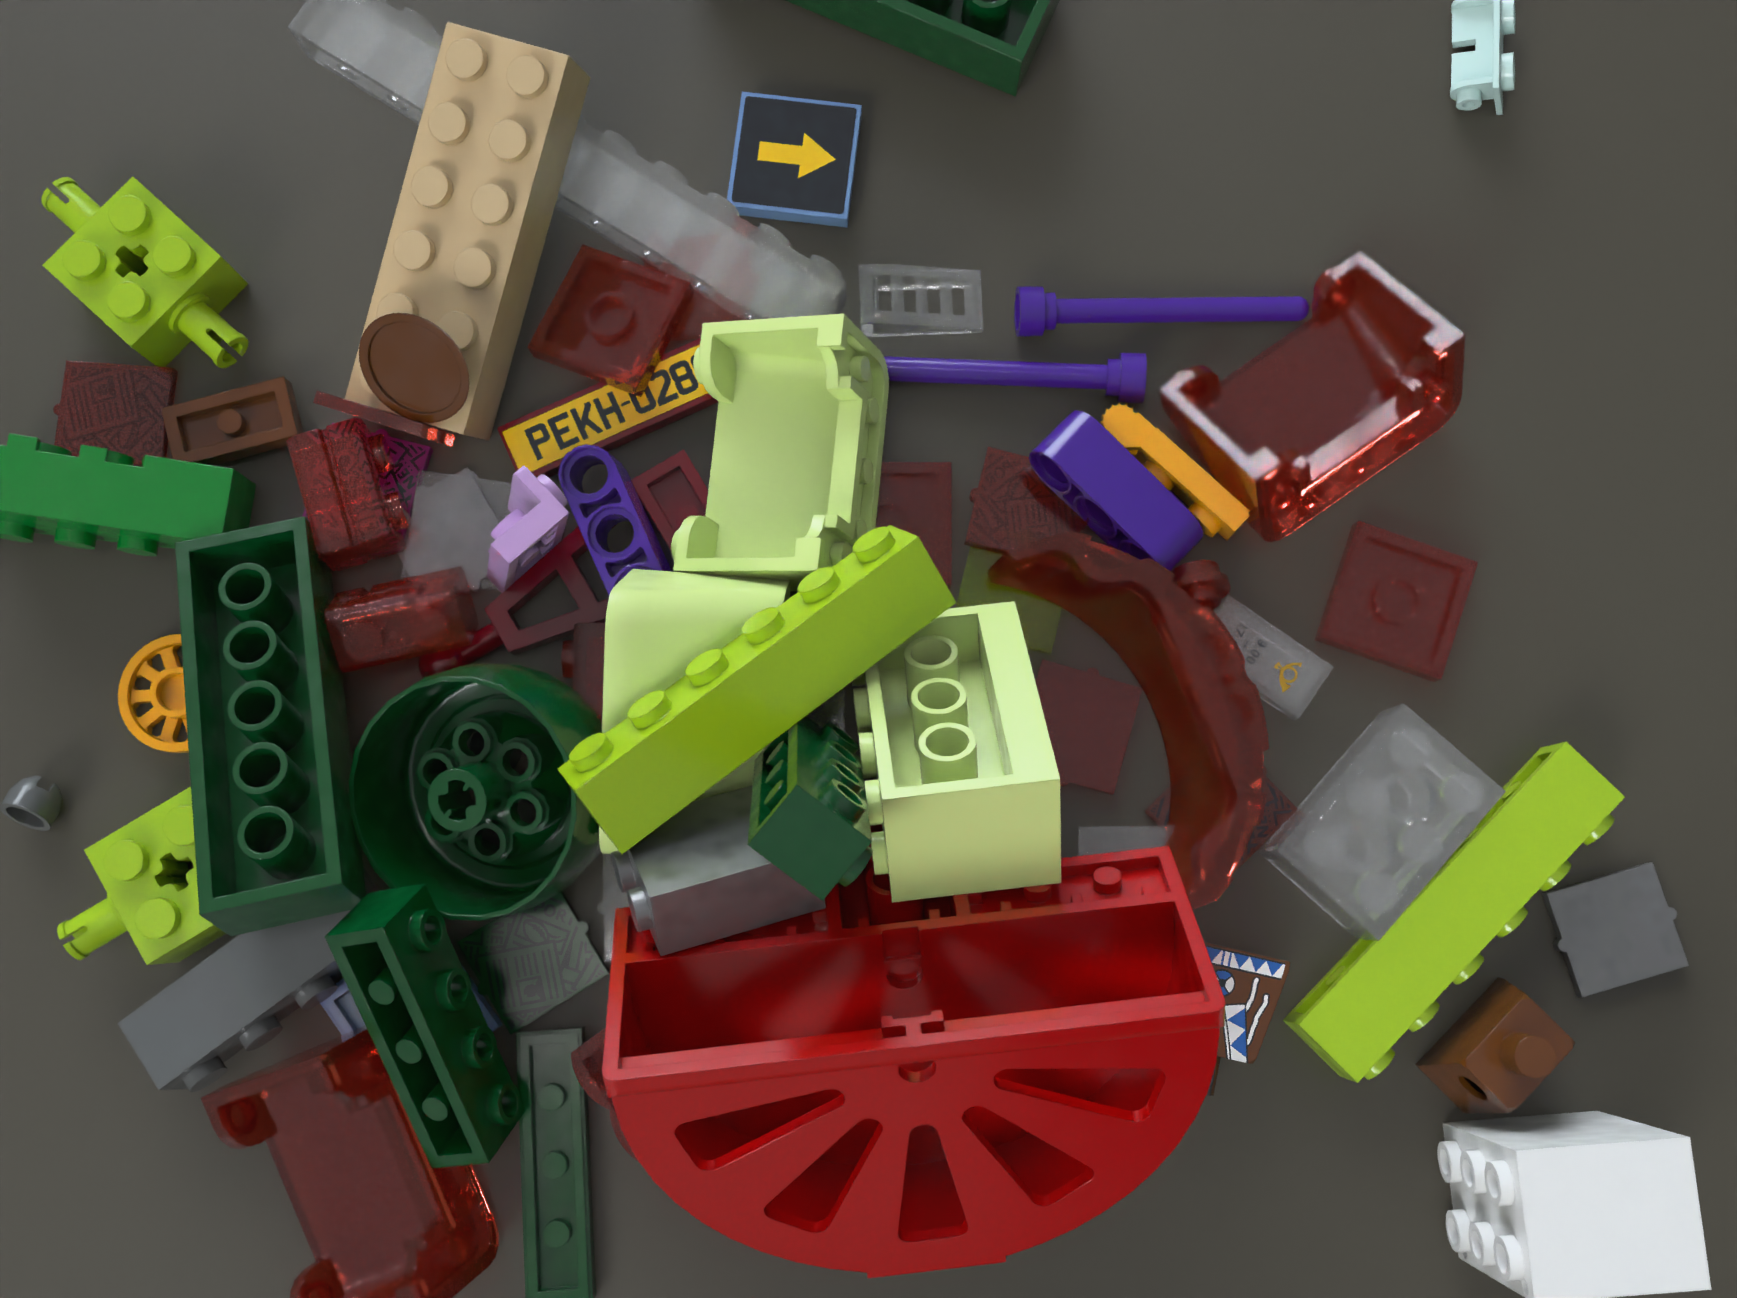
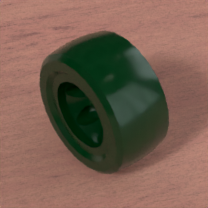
[349,664,602,921]

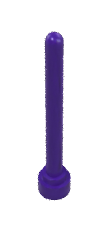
[1014,286,1310,337]
[884,353,1147,403]

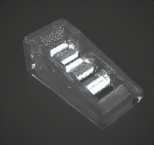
[859,264,984,337]

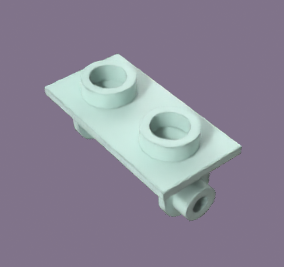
[1450,0,1516,115]

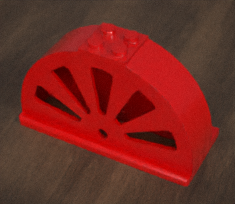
[602,824,1225,1278]

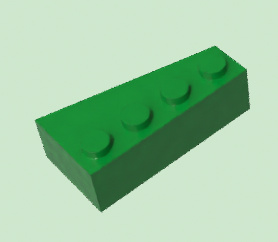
[0,433,256,556]

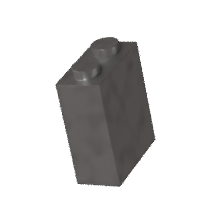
[611,785,826,956]

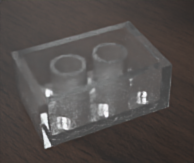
[1259,703,1506,941]

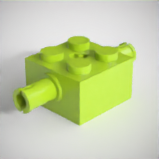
[41,176,249,370]
[57,787,226,965]

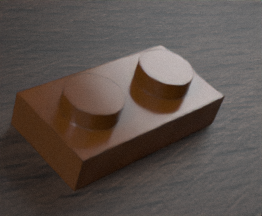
[161,376,305,466]

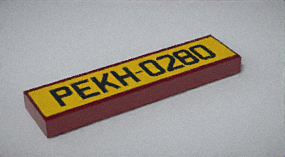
[497,338,719,478]

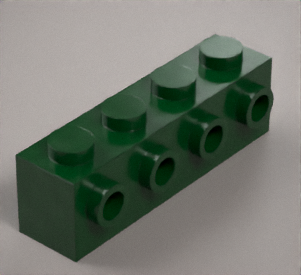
[747,716,873,901]
[325,883,525,1168]

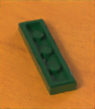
[516,1027,596,1298]

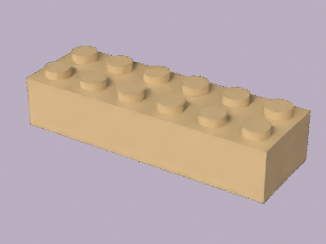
[345,22,590,440]

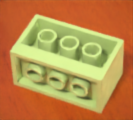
[852,601,1061,903]

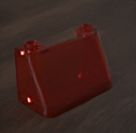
[1159,251,1465,542]
[201,1025,499,1298]

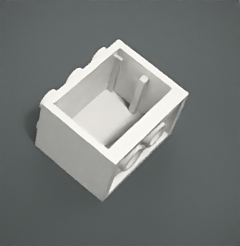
[1437,1111,1712,1298]

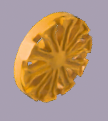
[118,634,189,753]

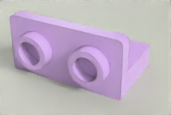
[486,466,569,593]

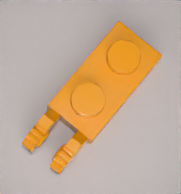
[1100,403,1250,541]

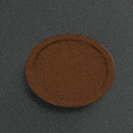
[359,313,470,423]

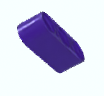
[1029,410,1204,583]
[558,444,671,596]

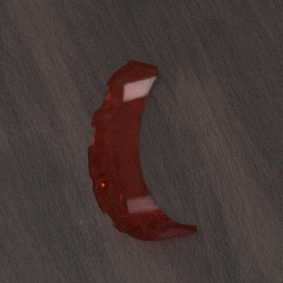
[986,531,1269,910]

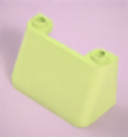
[671,314,889,592]
[599,569,790,854]

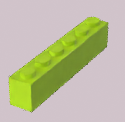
[557,525,956,854]
[1283,742,1625,1083]

